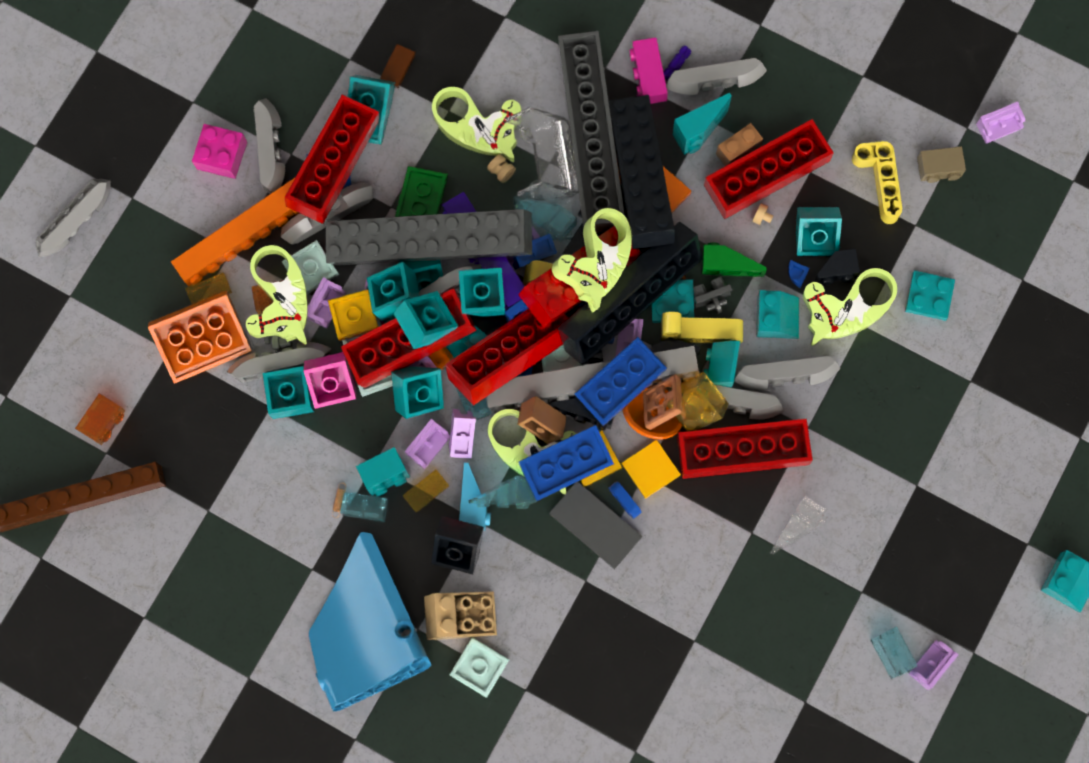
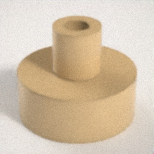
[752,203,774,225]

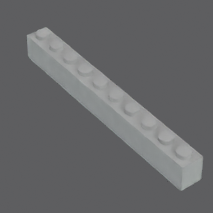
[487,346,699,413]

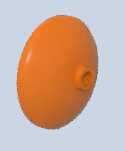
[623,385,685,439]

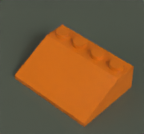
[148,290,252,384]

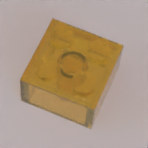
[667,372,729,431]

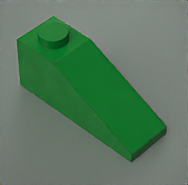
[702,242,766,277]

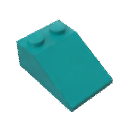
[348,75,395,145]
[673,93,732,155]

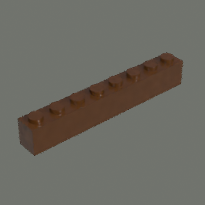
[0,462,166,532]

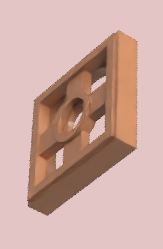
[643,374,683,430]

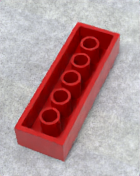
[285,95,379,224]
[704,119,834,220]
[518,226,642,328]
[341,288,477,388]
[445,309,568,406]
[677,419,813,479]

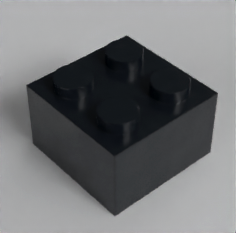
[431,516,484,575]

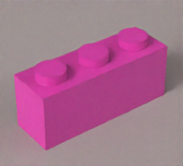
[629,37,668,104]

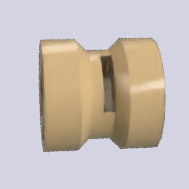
[487,154,516,183]

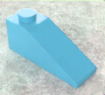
[459,463,491,531]

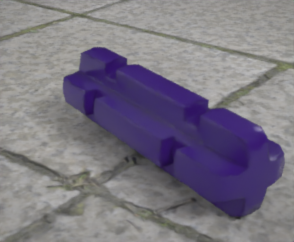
[663,45,691,81]

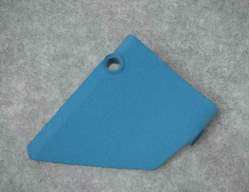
[308,532,431,711]

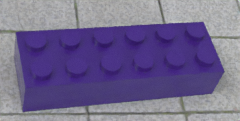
[442,192,525,311]

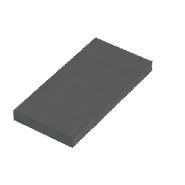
[549,482,642,570]

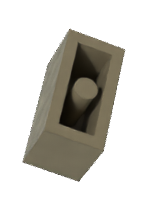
[917,146,966,183]

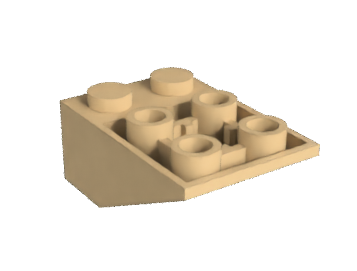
[424,592,497,640]

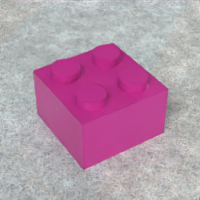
[192,124,247,179]
[303,352,356,409]

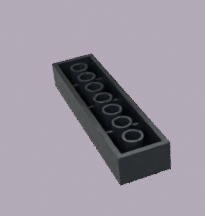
[608,95,675,249]
[558,221,702,365]

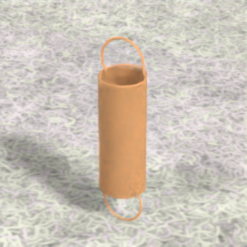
[332,483,346,518]

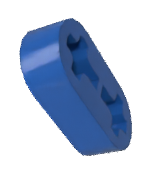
[608,481,642,519]

